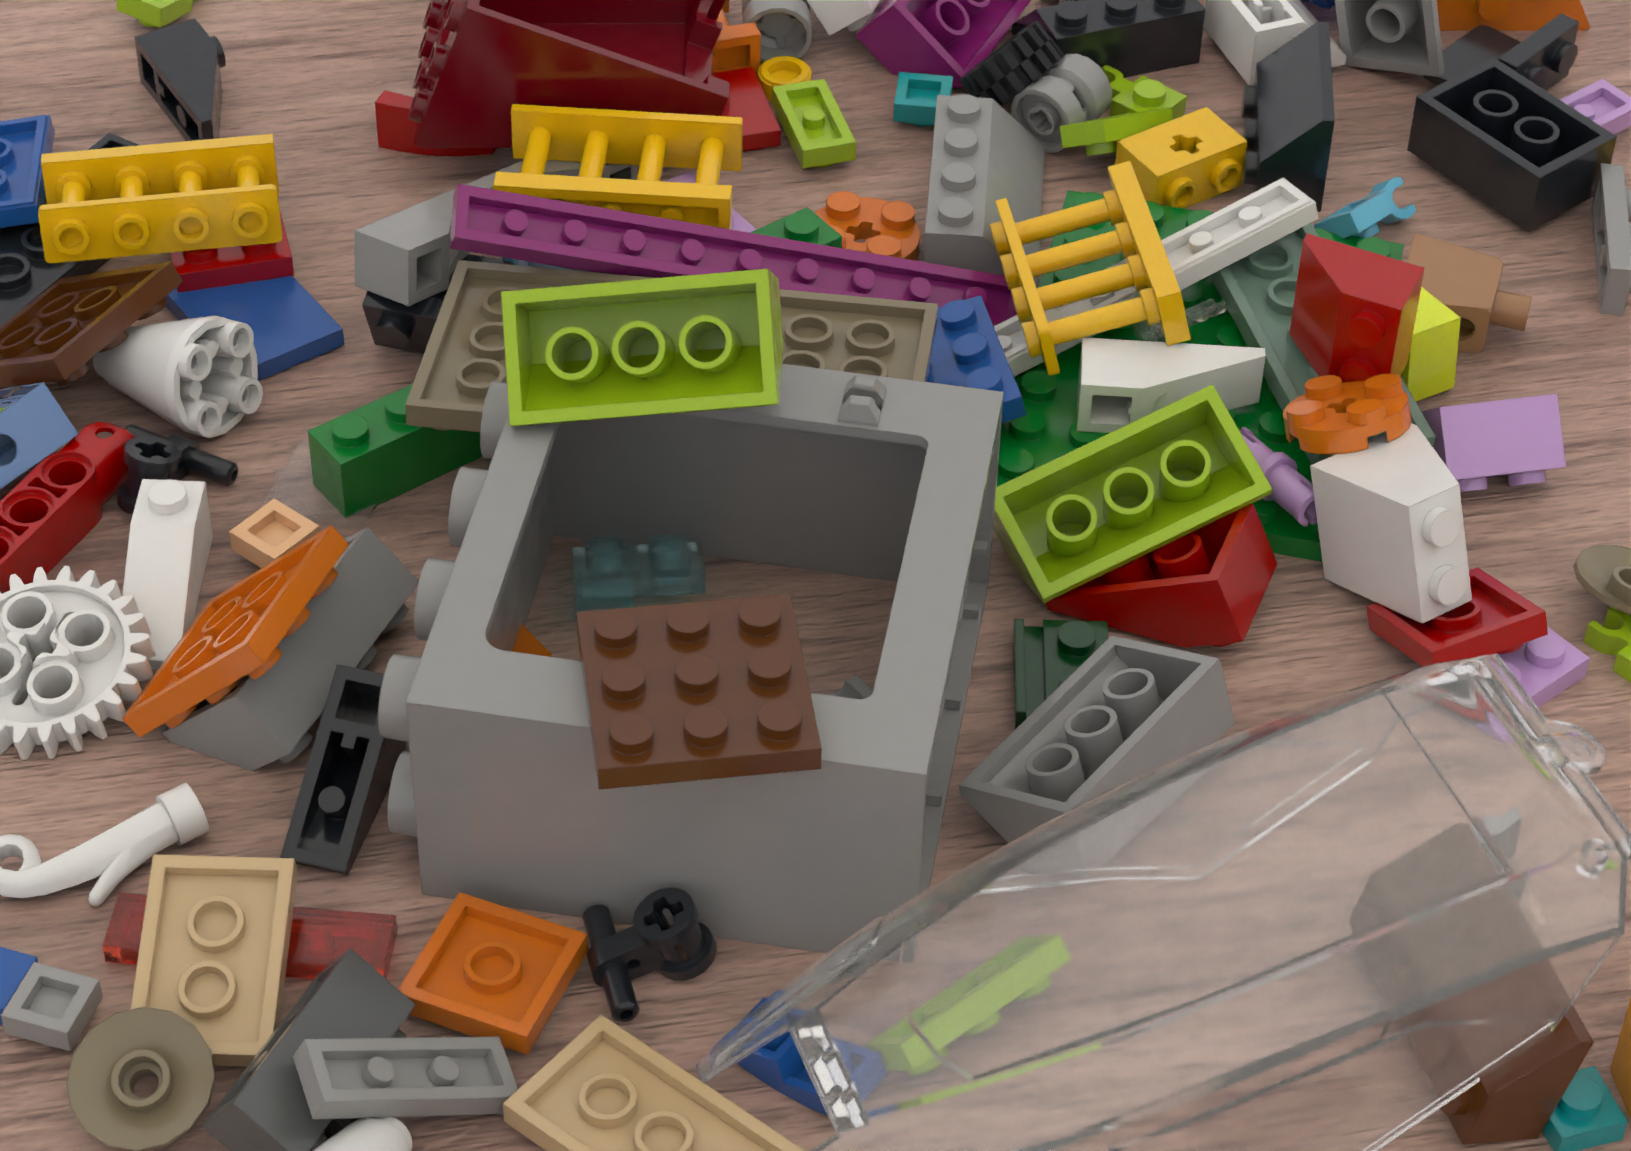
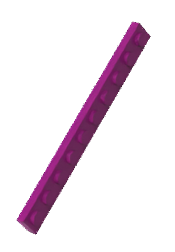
[450,184,1017,326]

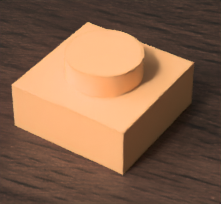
[229,499,320,568]

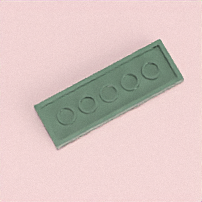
[1209,223,1436,465]

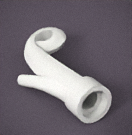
[0,782,209,906]

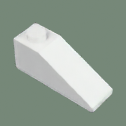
[122,479,213,670]

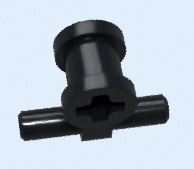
[117,424,239,515]
[582,887,717,1022]

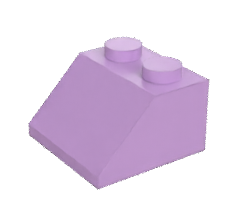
[1421,394,1566,492]

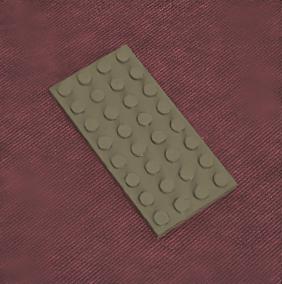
[405,260,938,432]

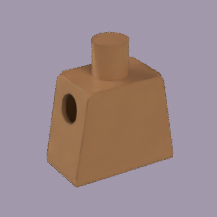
[1406,233,1532,354]

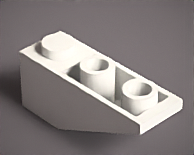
[1077,337,1266,433]

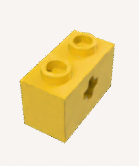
[1115,107,1247,209]

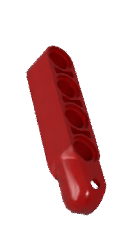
[0,422,135,594]

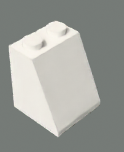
[1310,423,1472,623]

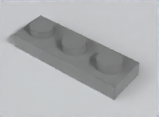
[1591,163,1631,316]
[293,1037,518,1119]

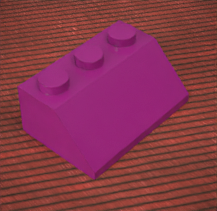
[855,0,1031,89]

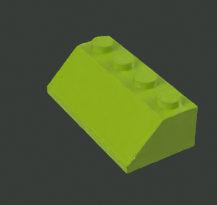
[501,269,783,427]
[993,384,1273,603]

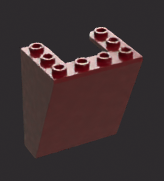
[408,0,730,148]

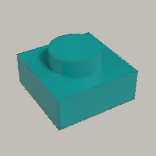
[893,72,953,126]
[1542,1066,1628,1151]

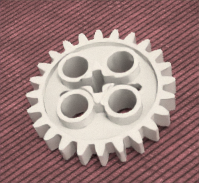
[0,566,155,760]

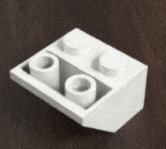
[1203,0,1346,85]

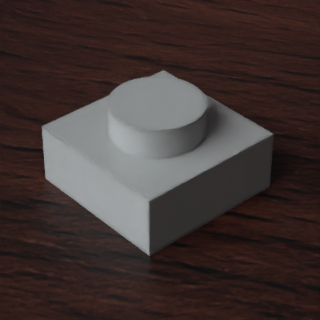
[1,962,103,1052]

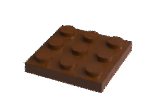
[0,261,183,389]
[576,593,822,790]

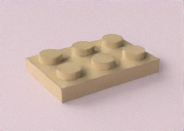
[130,854,298,1067]

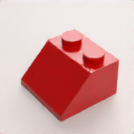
[1289,233,1425,383]

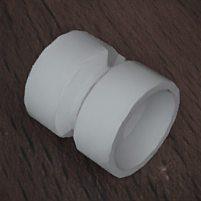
[742,0,812,62]
[1011,54,1112,153]

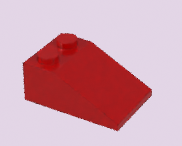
[1045,503,1277,648]

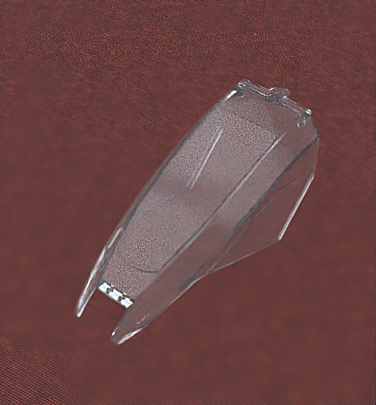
[696,653,1631,1151]

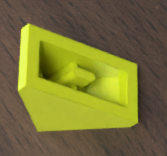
[1401,287,1461,402]

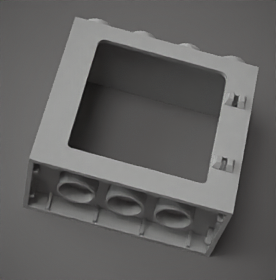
[378,364,1004,966]

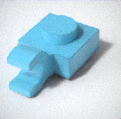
[1314,177,1416,238]

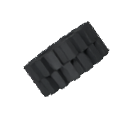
[959,20,1064,106]

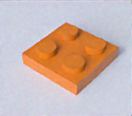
[398,892,588,1055]

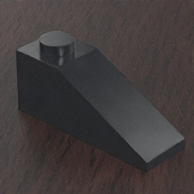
[134,18,226,141]
[280,664,407,875]

